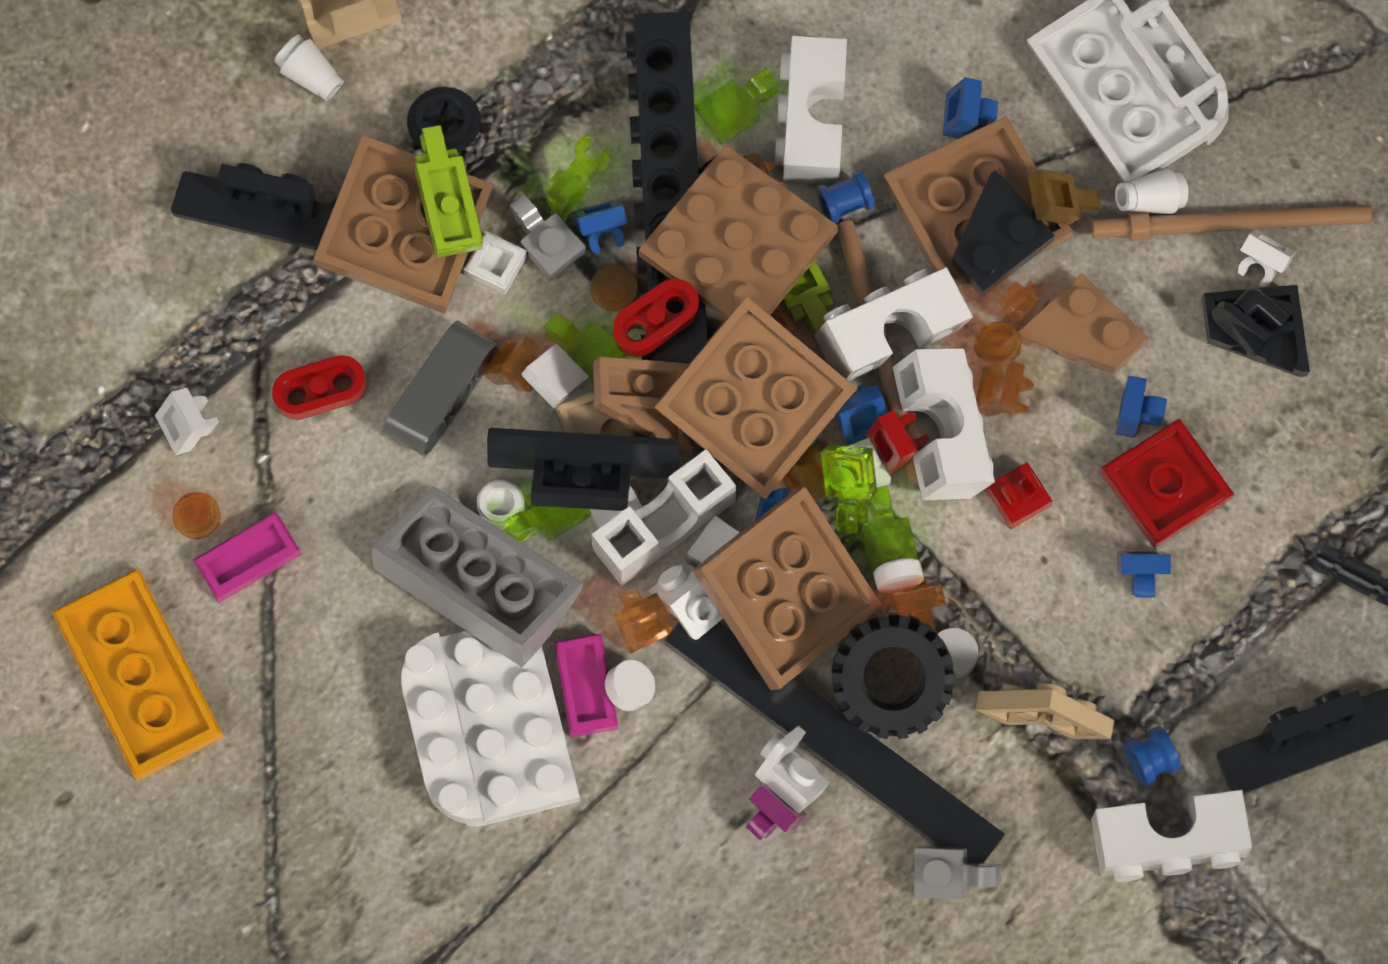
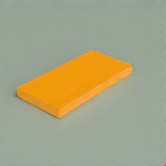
[52,568,224,782]

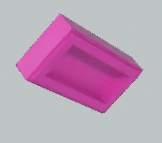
[193,511,302,603]
[554,633,619,738]

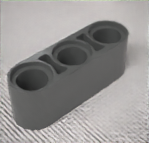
[383,320,499,456]

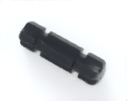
[1312,544,1388,606]

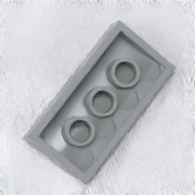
[371,486,583,667]

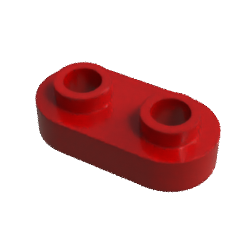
[613,279,699,357]
[272,355,366,420]

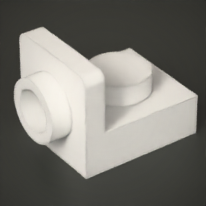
[755,726,830,814]

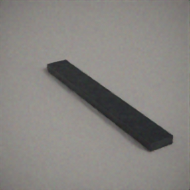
[664,622,1005,863]

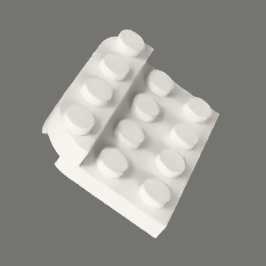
[1027,0,1229,183]
[401,631,580,827]

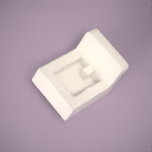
[647,562,723,640]

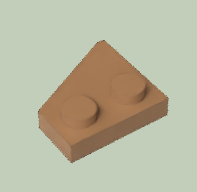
[1017,274,1149,374]
[593,357,692,457]

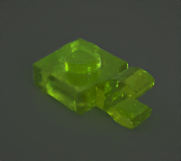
[695,68,778,146]
[546,135,611,222]
[544,312,627,385]
[821,445,877,534]
[861,485,918,576]
[504,493,591,543]

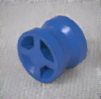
[1123,726,1181,787]

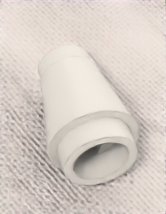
[274,34,344,101]
[1115,168,1188,214]

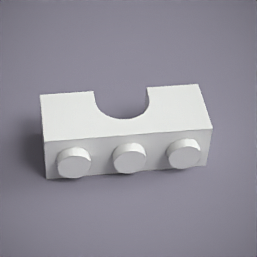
[775,36,847,185]
[814,267,973,381]
[893,348,995,500]
[591,449,736,587]
[1091,790,1252,882]

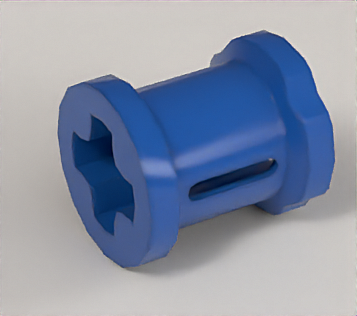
[816,170,875,224]

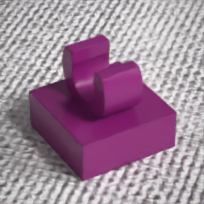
[746,784,807,840]

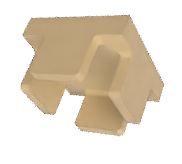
[297,0,402,49]

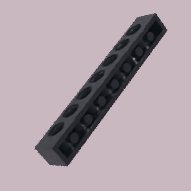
[625,11,708,363]

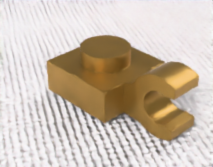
[1028,169,1101,225]

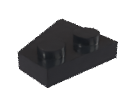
[951,170,1055,297]
[1202,285,1310,377]

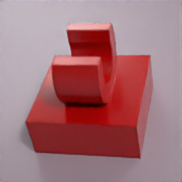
[866,410,929,475]
[986,462,1053,529]

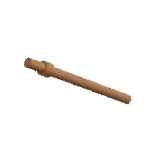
[1091,205,1372,241]
[837,220,921,485]

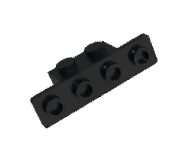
[171,163,334,250]
[487,428,680,511]
[1216,688,1388,795]

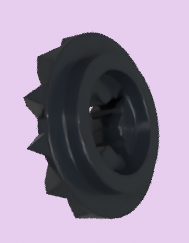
[407,87,481,156]

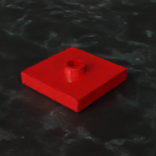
[1100,418,1234,549]

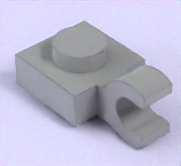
[509,194,586,281]
[914,846,1001,899]

